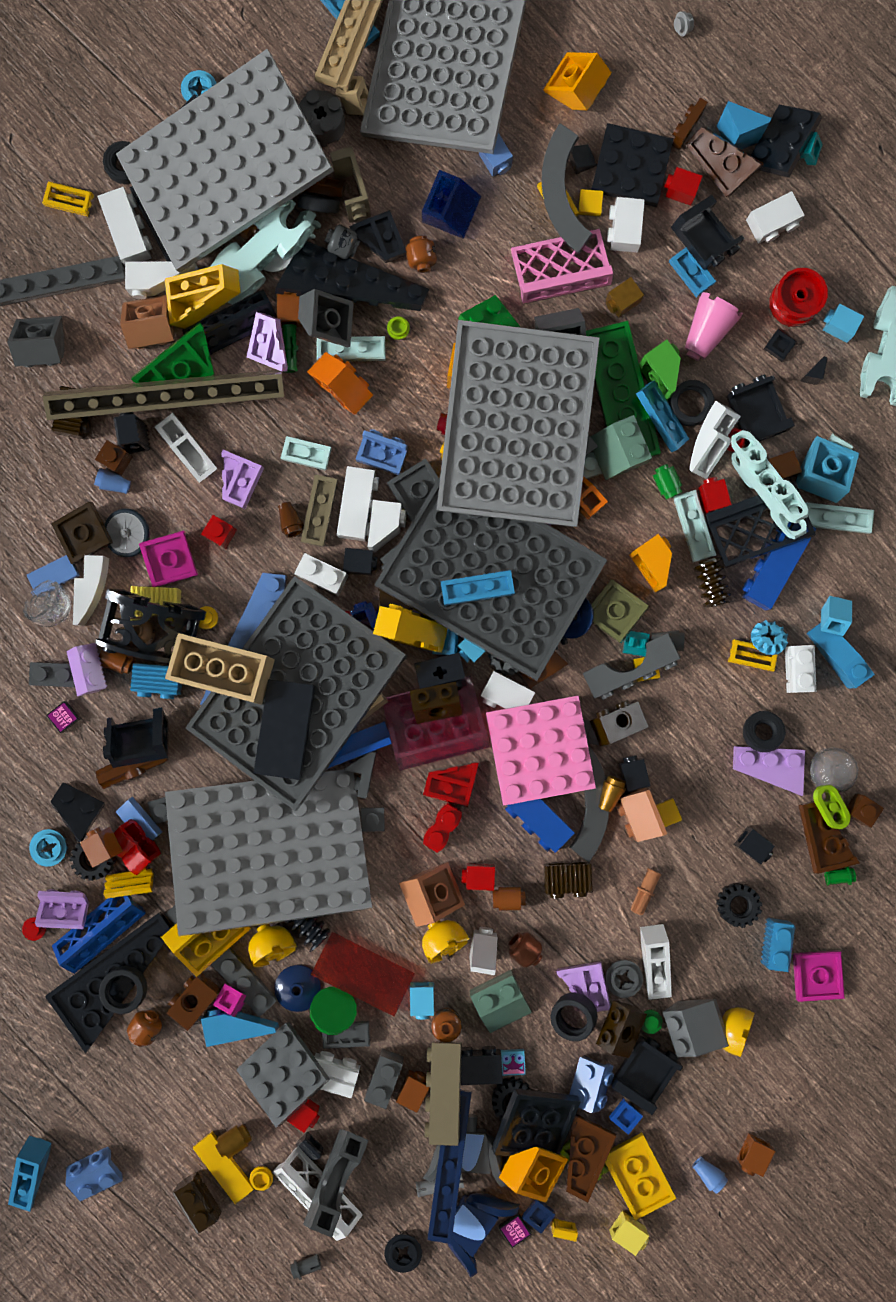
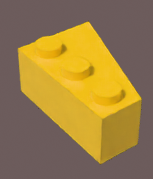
[165,264,241,329]
[373,604,448,653]

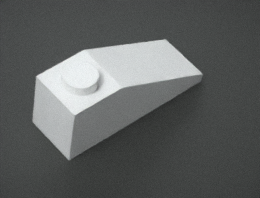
[125,262,199,299]
[640,924,672,1000]
[469,927,498,975]

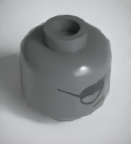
[324,224,360,259]

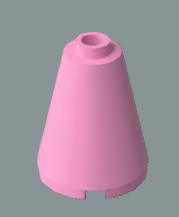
[685,292,743,361]

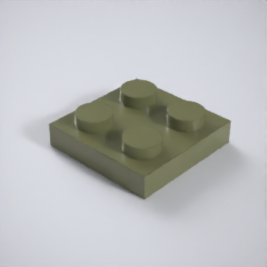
[592,579,649,644]

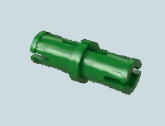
[282,324,299,373]

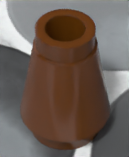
[278,502,304,538]

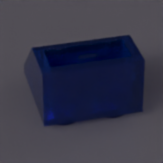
[422,170,481,239]

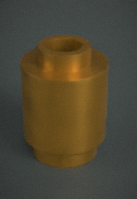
[215,1124,252,1159]

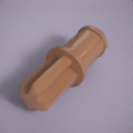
[631,868,662,915]

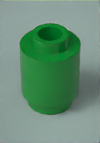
[653,464,683,500]

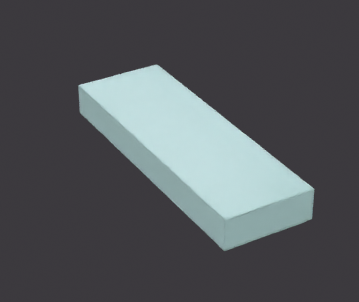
[317,336,386,361]
[673,490,716,562]
[806,502,874,534]

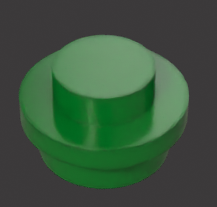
[641,1009,662,1034]

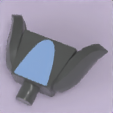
[423,1114,507,1187]

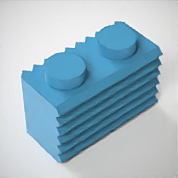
[130,663,182,699]
[760,918,795,972]

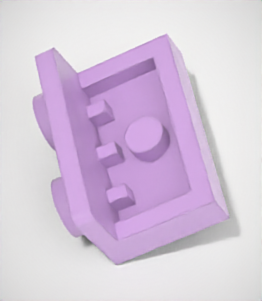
[35,889,89,929]

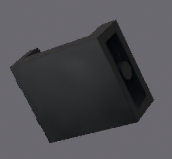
[671,195,745,270]
[727,374,795,447]
[103,707,169,768]
[611,1036,683,1115]

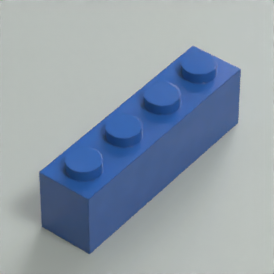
[742,522,816,611]

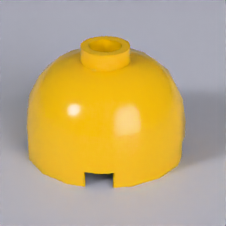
[422,920,470,964]
[248,924,297,968]
[722,1007,755,1057]

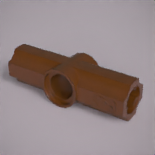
[95,758,168,789]

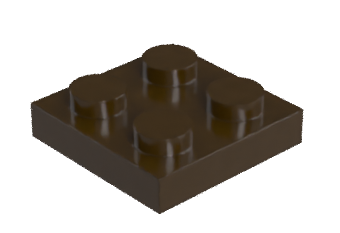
[51,502,113,564]

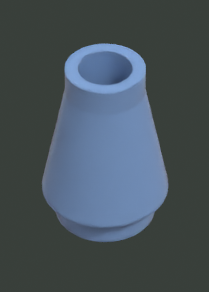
[94,468,131,494]
[692,1156,728,1194]

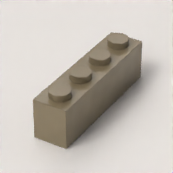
[425,1041,462,1146]

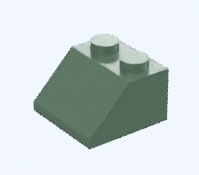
[590,415,652,481]
[470,970,532,1033]

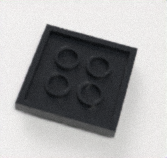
[591,123,673,207]
[491,1088,581,1156]

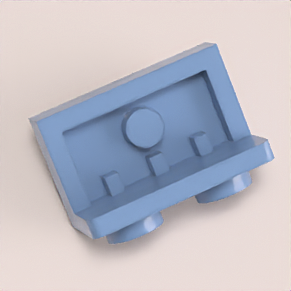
[356,430,408,475]
[569,1056,614,1113]
[66,1147,123,1202]

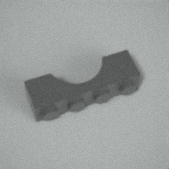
[583,632,681,700]
[303,1129,369,1238]

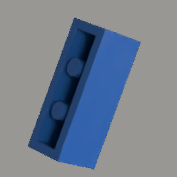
[505,799,575,853]

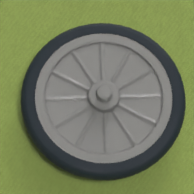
[104,509,149,557]

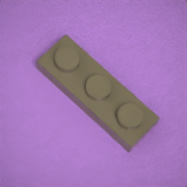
[301,474,338,547]

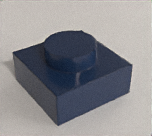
[522,1199,556,1233]

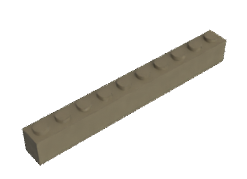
[42,370,284,420]

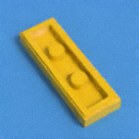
[193,1131,254,1204]

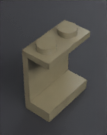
[330,146,371,223]

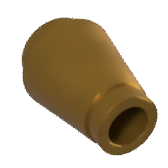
[598,775,626,812]

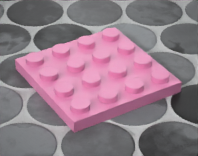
[486,696,596,806]

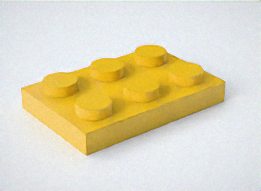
[605,1132,676,1221]

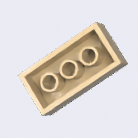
[165,633,275,705]

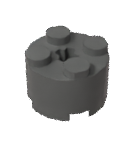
[299,89,345,147]

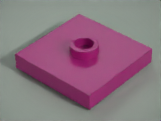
[139,530,198,587]
[793,950,845,1002]

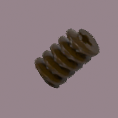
[694,557,731,608]

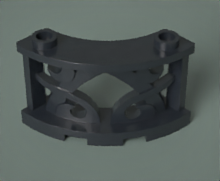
[95,589,206,663]

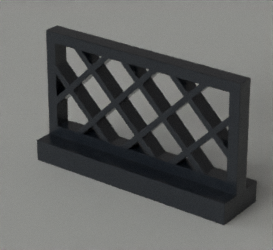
[706,481,816,568]

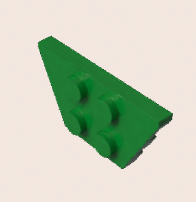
[131,322,214,383]

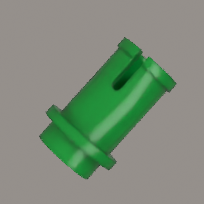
[824,867,856,886]

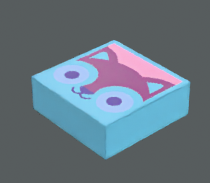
[501,1049,526,1076]

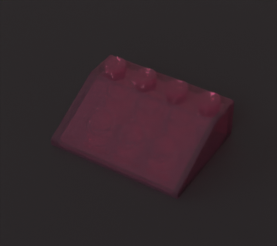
[383,675,489,771]

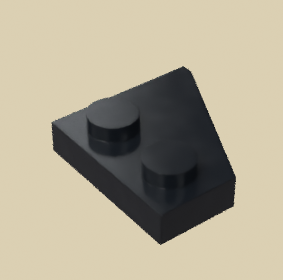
[349,210,407,263]
[50,782,105,842]

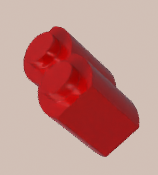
[423,802,462,853]
[114,819,161,875]

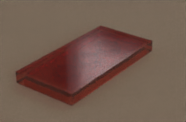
[311,932,415,1017]

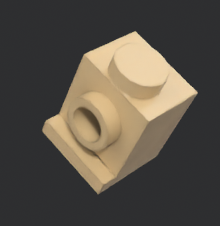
[335,76,369,115]

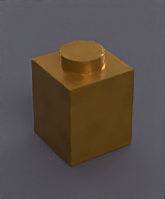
[606,277,644,318]

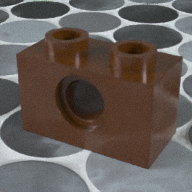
[166,973,221,1031]

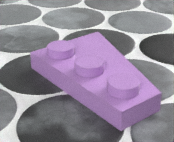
[733,746,805,796]

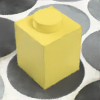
[609,1210,649,1256]

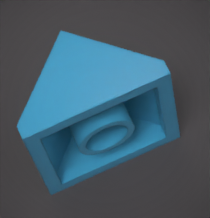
[717,101,771,150]

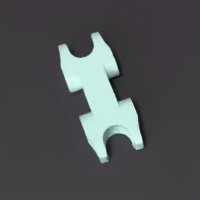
[210,199,315,305]
[860,286,896,406]
[731,430,808,539]

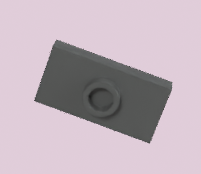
[322,1021,370,1049]

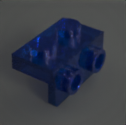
[350,601,379,632]

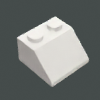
[367,500,407,553]

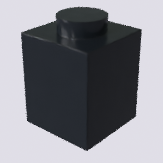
[343,548,378,576]
[618,755,651,791]
[733,826,775,864]

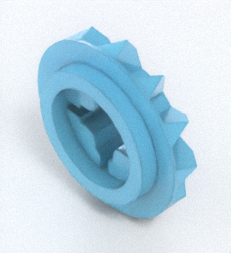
[181,70,216,101]
[751,620,788,655]
[29,829,68,867]

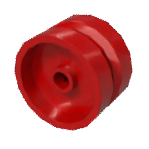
[769,268,828,327]

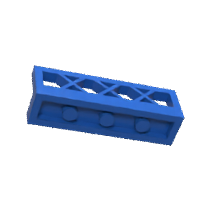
[327,721,393,769]
[52,886,146,974]

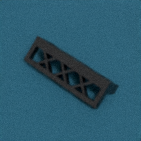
[182,289,277,355]

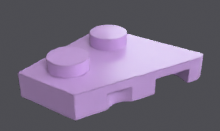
[247,312,288,372]
[222,450,264,509]
[556,961,611,1012]

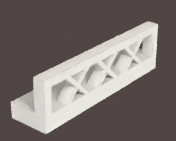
[272,1146,363,1241]

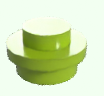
[387,316,410,340]

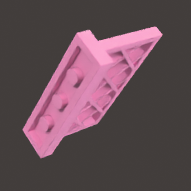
[511,229,613,304]

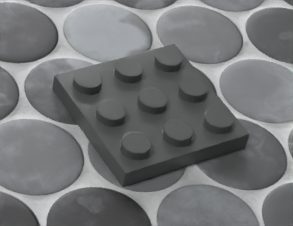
[236,1022,330,1128]

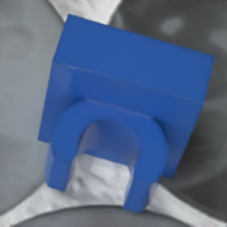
[609,1098,643,1135]

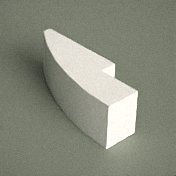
[689,401,741,479]
[155,412,217,483]
[73,555,109,626]

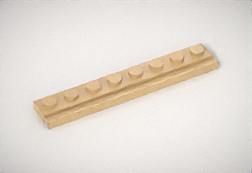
[315,0,383,92]

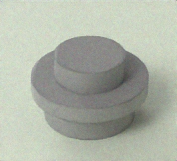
[674,11,694,36]

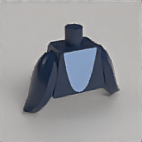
[448,1192,520,1278]

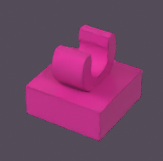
[213,984,246,1017]

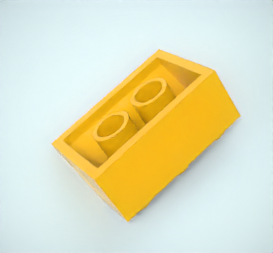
[161,924,251,977]

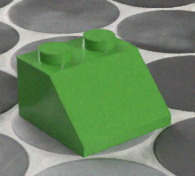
[639,340,681,402]

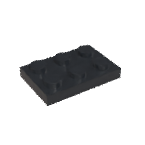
[751,104,822,178]

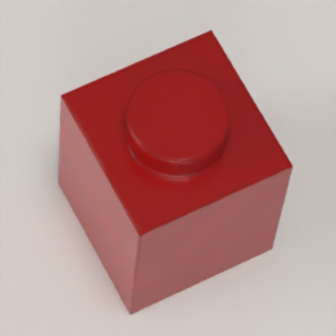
[664,167,702,206]
[698,477,732,514]
[201,515,237,549]
[461,863,495,891]
[287,1099,320,1133]

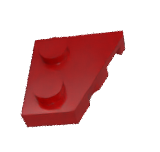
[423,762,479,807]

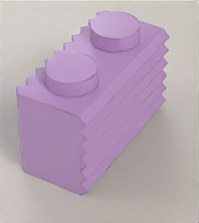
[67,643,107,696]

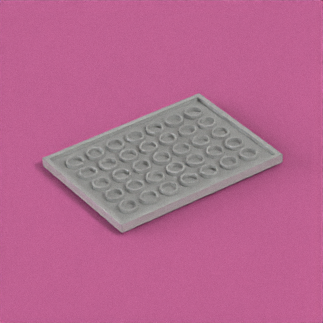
[360,0,527,154]
[116,49,334,272]
[436,320,599,527]
[165,770,372,936]

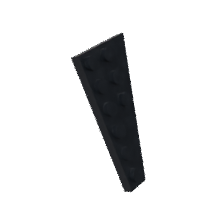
[45,911,172,1054]

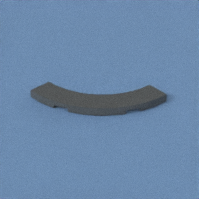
[542,123,592,254]
[570,745,609,863]

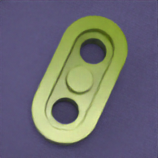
[813,785,851,829]

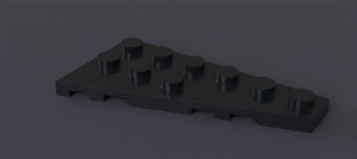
[275,241,429,311]

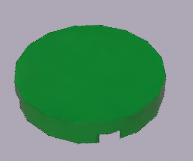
[310,987,357,1035]

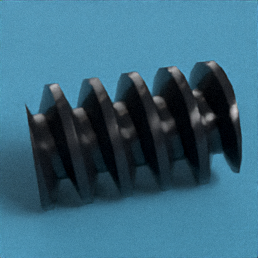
[285,916,330,952]

